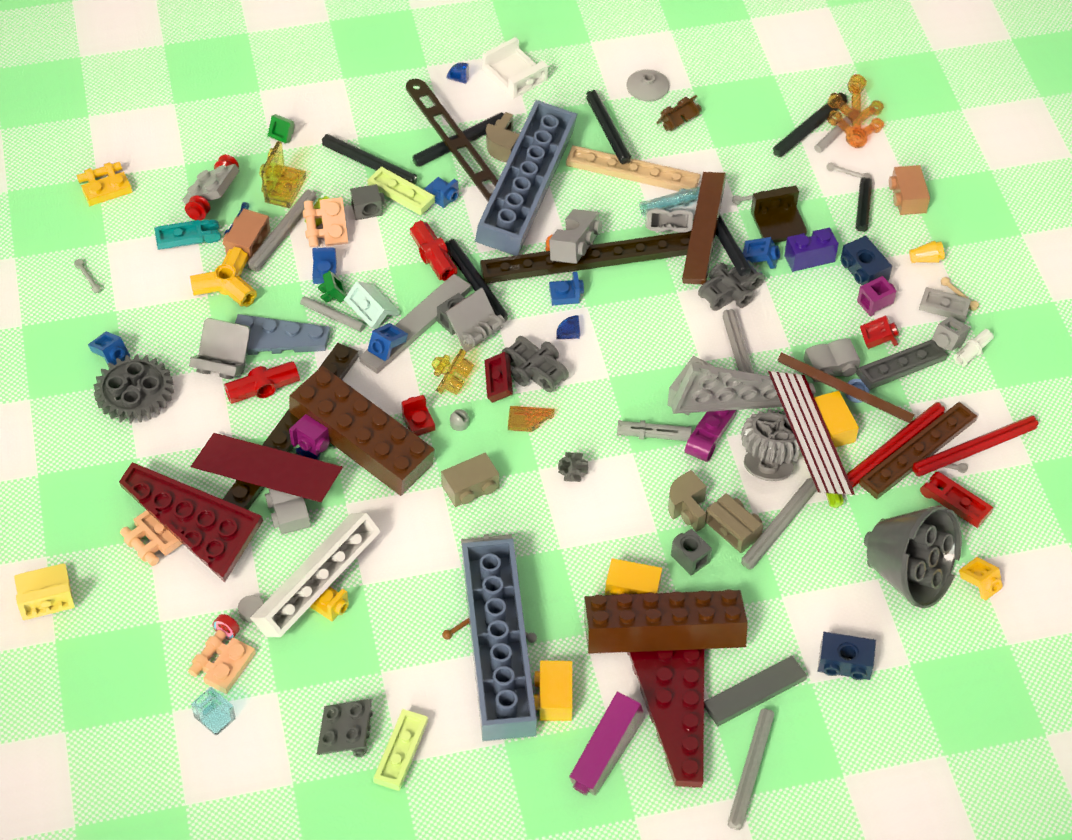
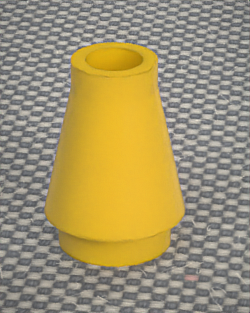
[909,240,945,263]

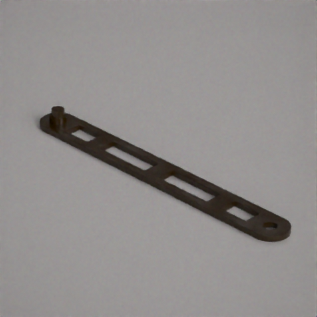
[405,79,498,202]

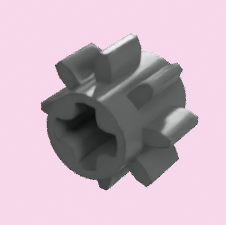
[558,452,588,482]

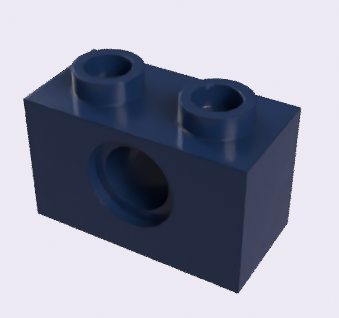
[840,235,892,285]
[817,631,876,680]

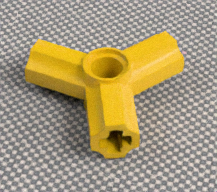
[190,247,257,307]

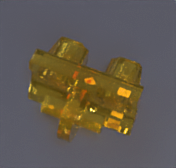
[432,349,474,395]

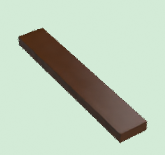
[682,172,726,285]
[778,352,915,423]
[859,402,977,499]

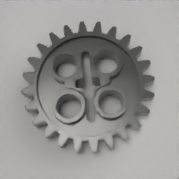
[93,354,174,424]

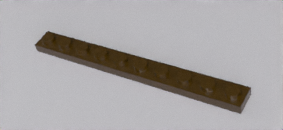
[480,231,691,284]
[223,342,359,510]

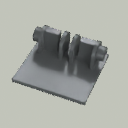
[317,699,373,757]

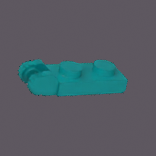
[154,219,221,250]

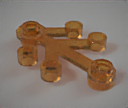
[827,74,884,148]

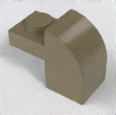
[486,112,520,163]
[668,470,707,532]

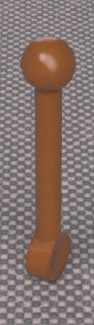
[442,618,469,640]

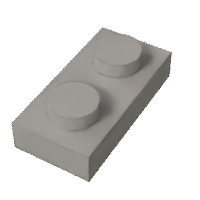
[919,287,971,322]

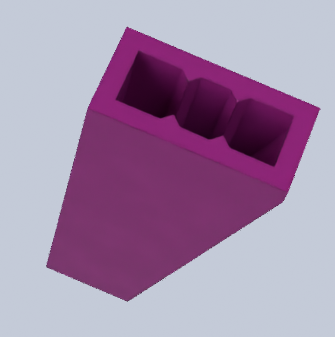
[569,691,645,796]

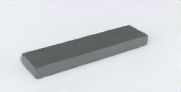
[856,340,948,390]
[704,656,807,726]

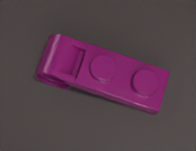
[684,410,737,462]

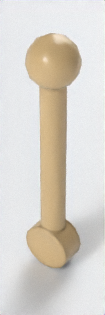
[941,277,979,311]

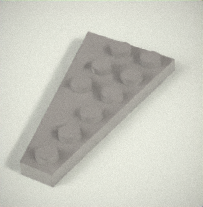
[671,363,816,414]

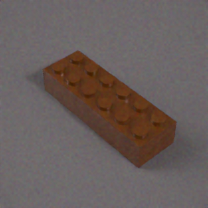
[289,366,435,496]
[584,589,748,654]

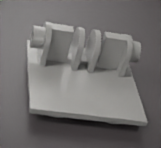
[446,288,505,353]

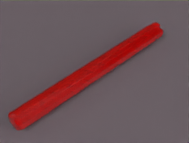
[847,402,945,488]
[912,415,1039,477]

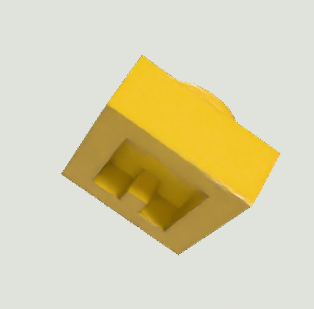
[959,557,1003,600]
[310,586,349,622]

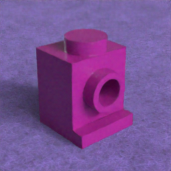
[857,276,897,317]
[289,414,330,456]

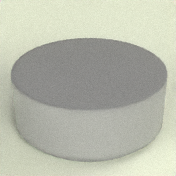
[238,595,264,622]

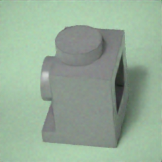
[931,316,970,351]

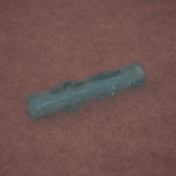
[639,186,700,216]

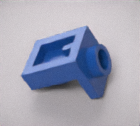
[423,177,459,208]
[743,237,780,269]
[312,247,337,284]
[549,272,584,306]
[368,323,408,361]
[88,331,130,365]

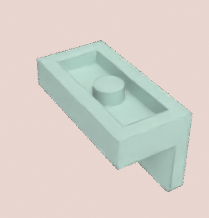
[344,281,400,329]

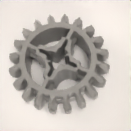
[741,410,803,465]

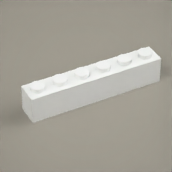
[250,512,381,637]

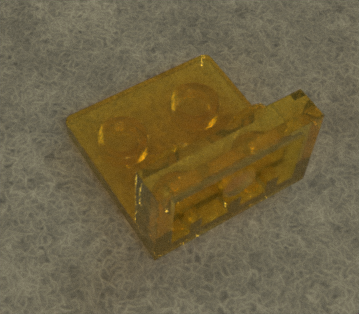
[259,141,306,208]

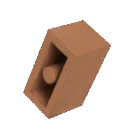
[889,165,930,215]
[223,209,270,262]

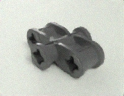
[698,260,765,311]
[502,336,569,393]

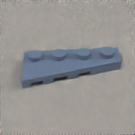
[235,314,331,355]

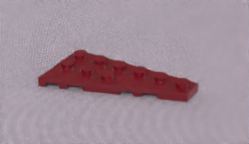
[119,462,263,582]
[627,649,704,788]

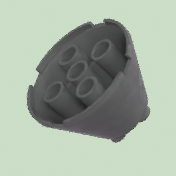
[864,506,962,608]

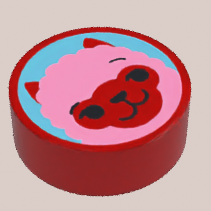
[212,614,240,640]

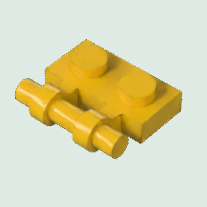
[76,162,132,207]

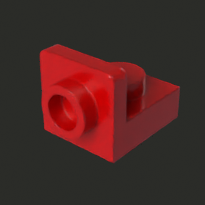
[860,316,900,349]
[401,395,435,436]

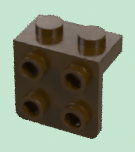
[751,185,807,243]

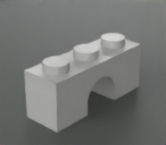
[549,209,602,264]

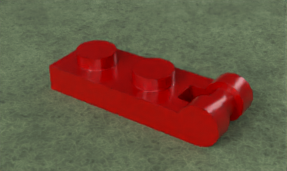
[920,472,994,528]

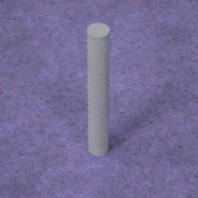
[814,110,859,153]
[300,296,365,332]

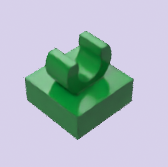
[267,114,295,144]
[318,271,347,303]

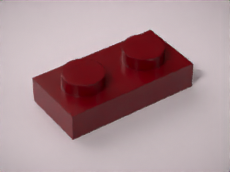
[484,352,513,403]

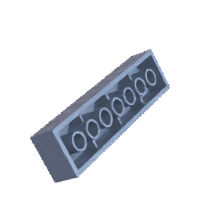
[475,100,577,256]
[462,539,537,741]

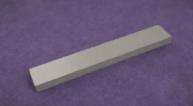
[359,274,471,374]

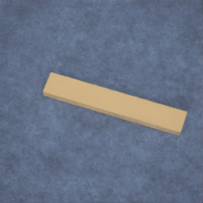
[566,145,701,195]

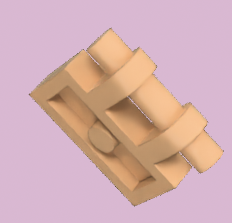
[303,197,348,247]
[120,510,182,566]
[188,630,256,694]

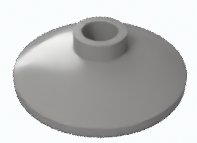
[626,69,669,102]
[744,453,793,481]

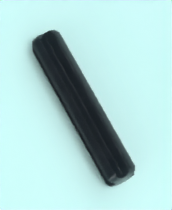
[856,177,872,232]

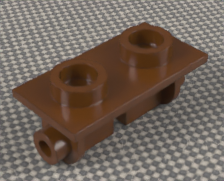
[656,95,702,131]

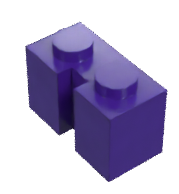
[784,227,838,272]

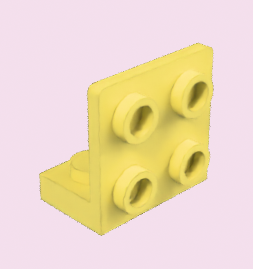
[14,563,75,620]

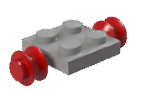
[182,154,239,221]

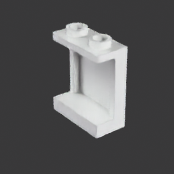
[482,37,548,99]

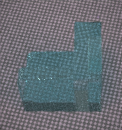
[191,687,236,735]

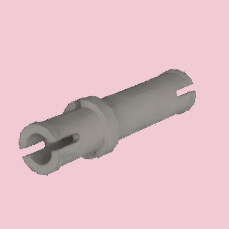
[617,420,692,441]

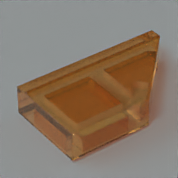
[508,406,555,432]

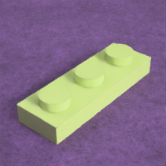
[367,167,435,215]
[373,709,428,791]

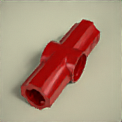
[410,220,457,282]
[224,361,300,404]

